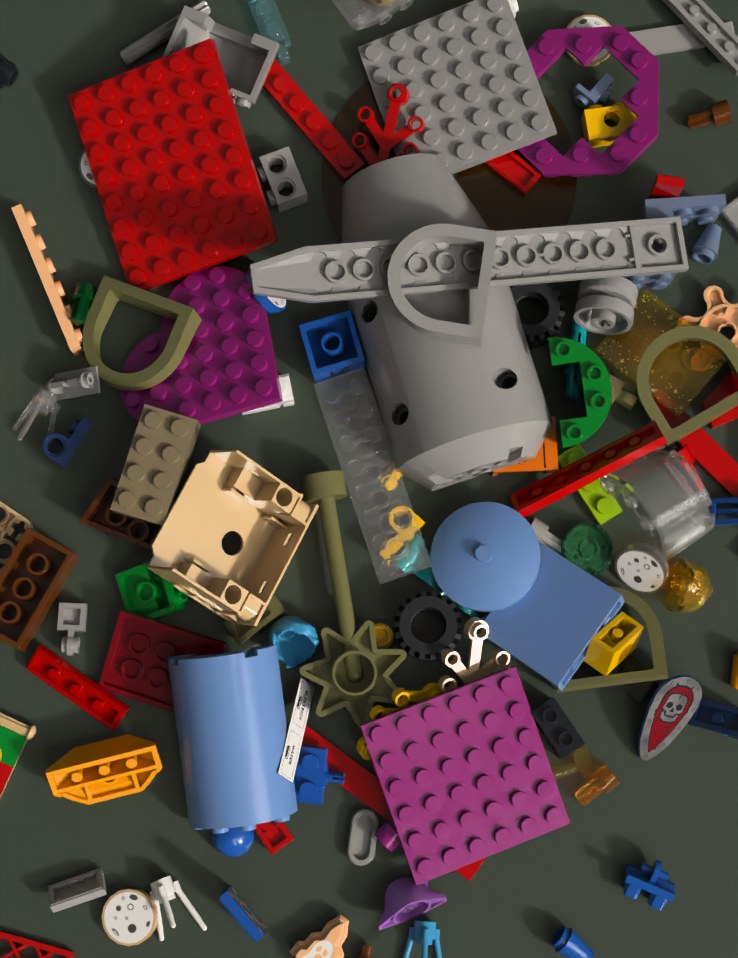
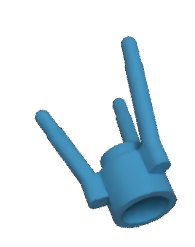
[402,920,442,958]

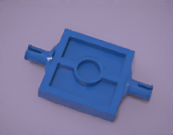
[294,745,345,805]

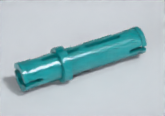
[564,319,587,400]

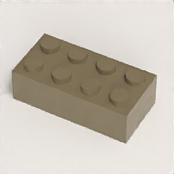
[110,404,201,527]

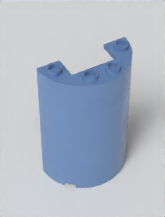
[168,645,298,834]

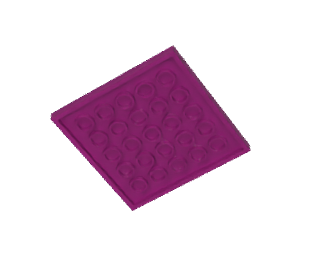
[359,666,570,886]

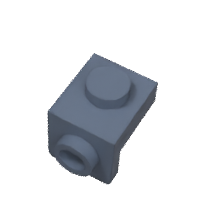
[572,73,614,108]

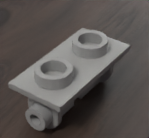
[46,366,101,400]

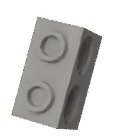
[257,146,308,213]

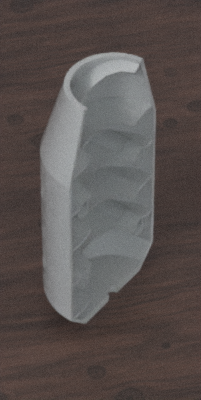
[341,153,553,491]

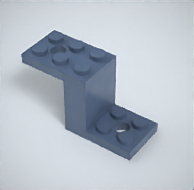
[621,194,726,290]

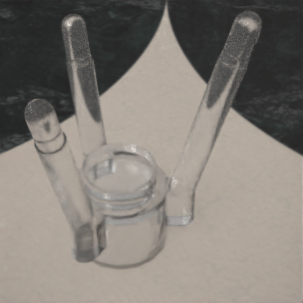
[12,388,61,451]

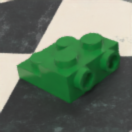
[115,561,188,619]

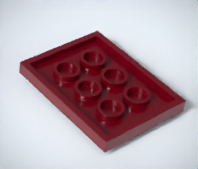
[99,609,227,713]

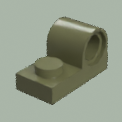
[224,592,287,645]

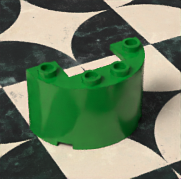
[548,337,613,448]

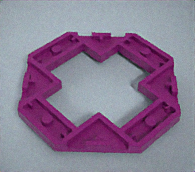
[517,26,660,178]

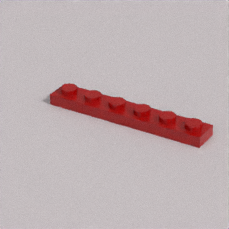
[263,59,365,182]
[510,420,667,517]

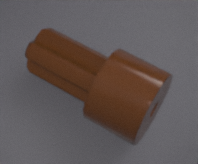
[686,99,732,129]

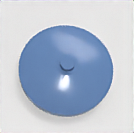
[430,502,541,612]

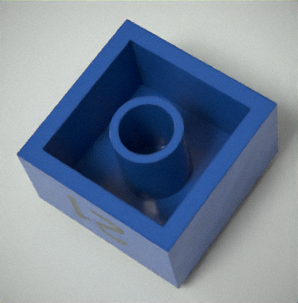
[299,310,367,383]

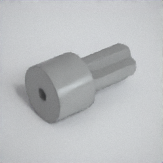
[529,516,564,555]

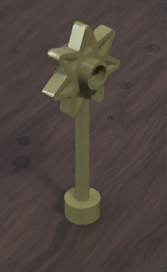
[300,470,407,727]

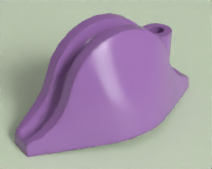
[377,877,447,930]

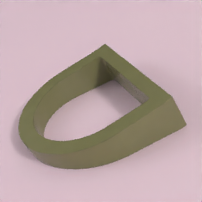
[83,275,202,391]
[636,325,738,448]
[556,586,669,693]

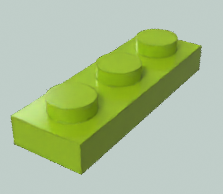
[558,444,623,526]

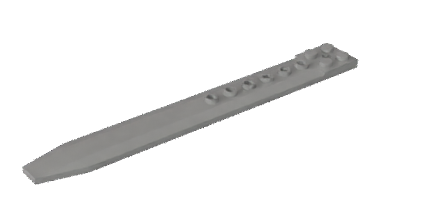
[249,217,689,303]

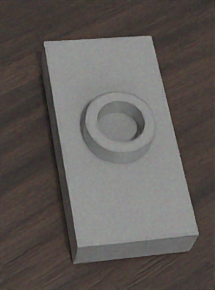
[48,868,107,913]

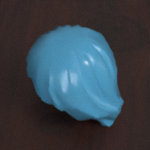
[268,615,320,668]

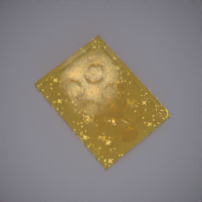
[595,289,726,418]

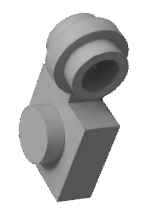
[57,602,88,656]

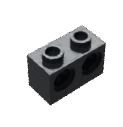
[531,697,585,759]

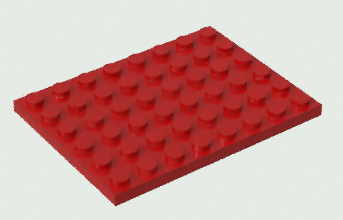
[68,38,279,291]

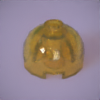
[661,557,713,613]

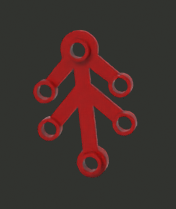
[352,83,425,166]

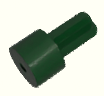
[70,282,97,326]

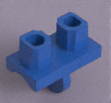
[623,859,676,910]

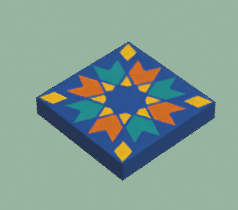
[219,886,267,942]

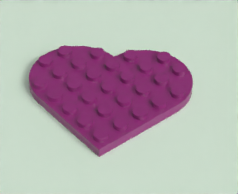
[120,266,283,424]

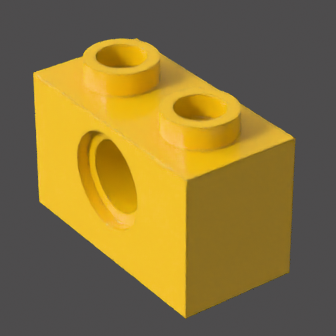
[581,101,638,148]
[584,612,645,676]

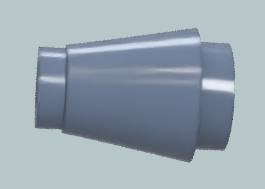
[692,224,722,265]

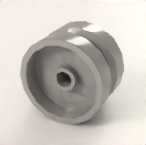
[573,277,638,335]

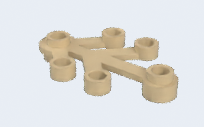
[438,617,510,692]

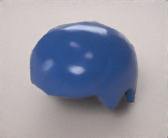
[210,827,254,857]

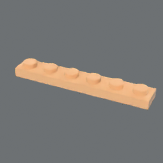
[11,204,84,356]

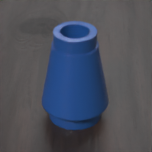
[551,926,594,958]

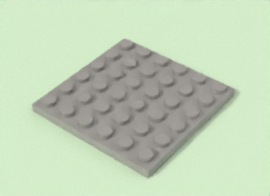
[357,0,557,175]

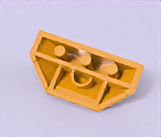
[46,734,162,805]

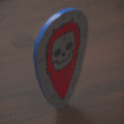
[638,675,702,761]

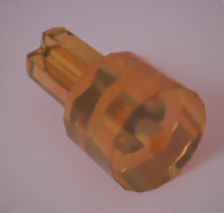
[575,763,621,806]

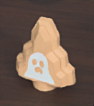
[289,914,349,958]

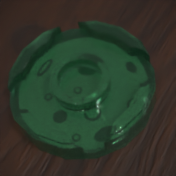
[560,522,613,576]

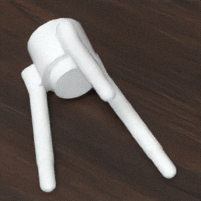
[149,875,207,941]

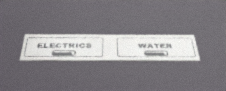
[278,678,315,783]

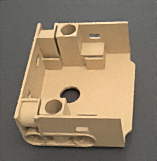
[146,450,319,627]

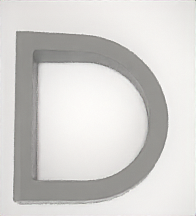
[387,223,498,347]

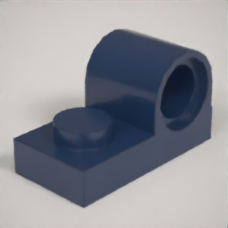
[42,416,93,469]
[688,699,738,739]

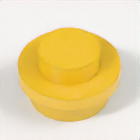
[374,623,394,649]

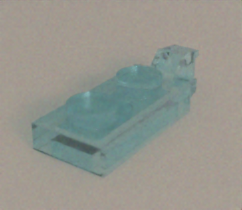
[248,0,292,66]

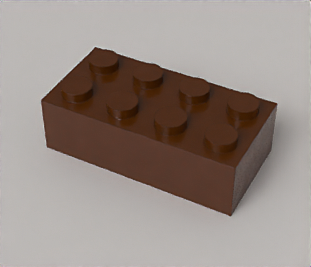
[0,527,80,652]

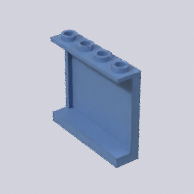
[477,542,625,692]

